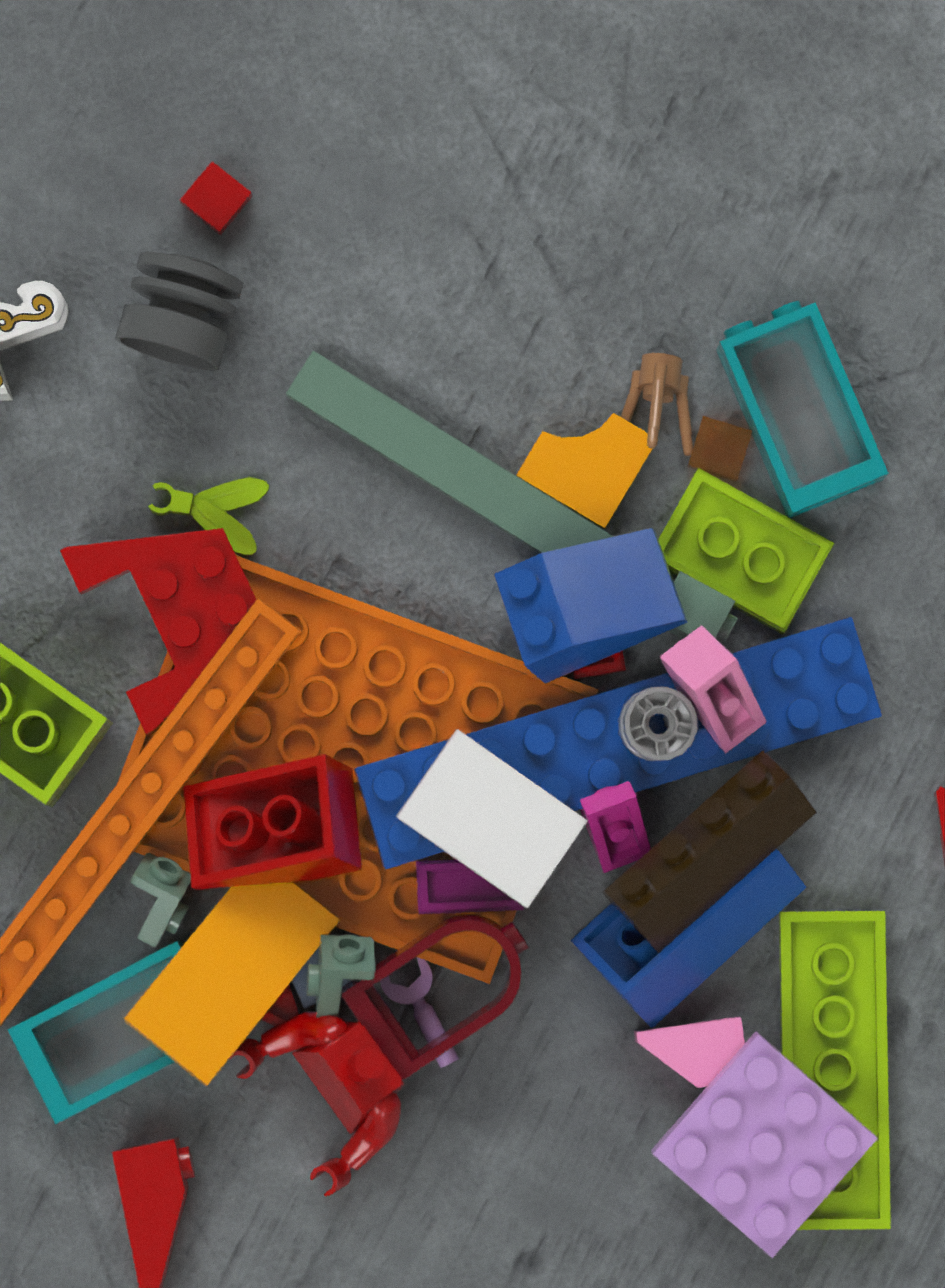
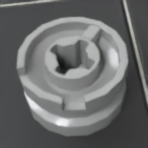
[618,687,697,761]

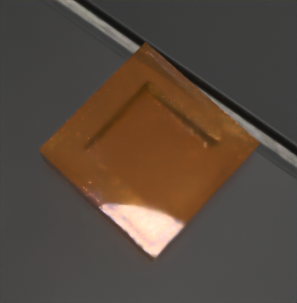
[687,416,752,482]

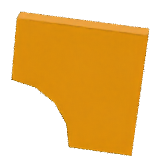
[516,413,653,528]

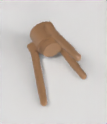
[621,353,693,456]

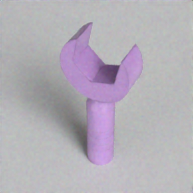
[380,957,459,1068]

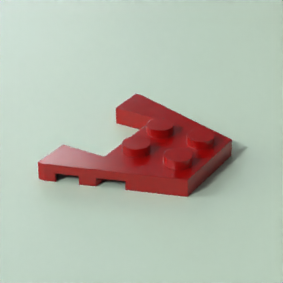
[60,528,257,736]

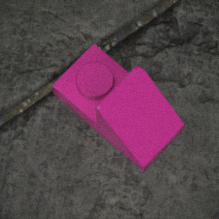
[580,781,651,873]

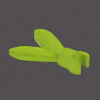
[148,477,269,555]

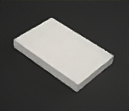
[396,729,588,908]

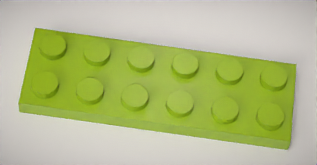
[779,911,891,1230]

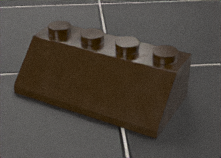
[602,750,817,953]

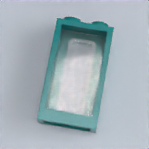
[716,301,889,519]
[8,941,183,1124]

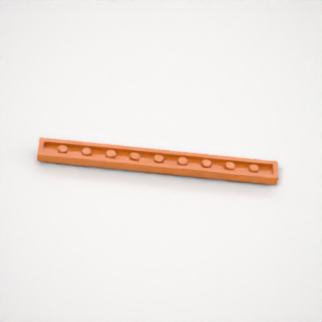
[0,599,301,1027]

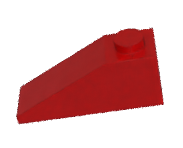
[112,1137,195,1288]

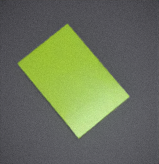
[658,468,834,635]

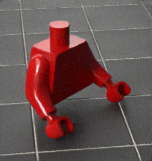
[229,1011,404,1196]

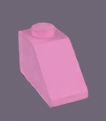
[660,625,767,753]
[634,1016,745,1088]

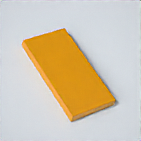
[123,882,340,1087]

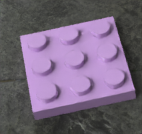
[651,1031,878,1258]

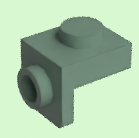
[130,853,191,948]
[306,935,375,1017]

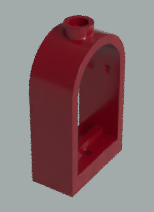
[341,914,529,1080]

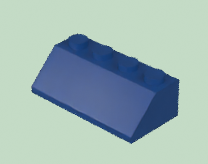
[571,849,807,1029]

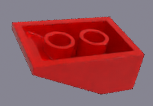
[184,754,362,890]

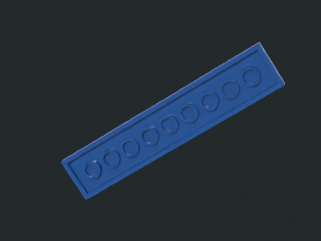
[353,617,882,870]

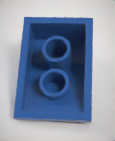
[494,528,688,683]

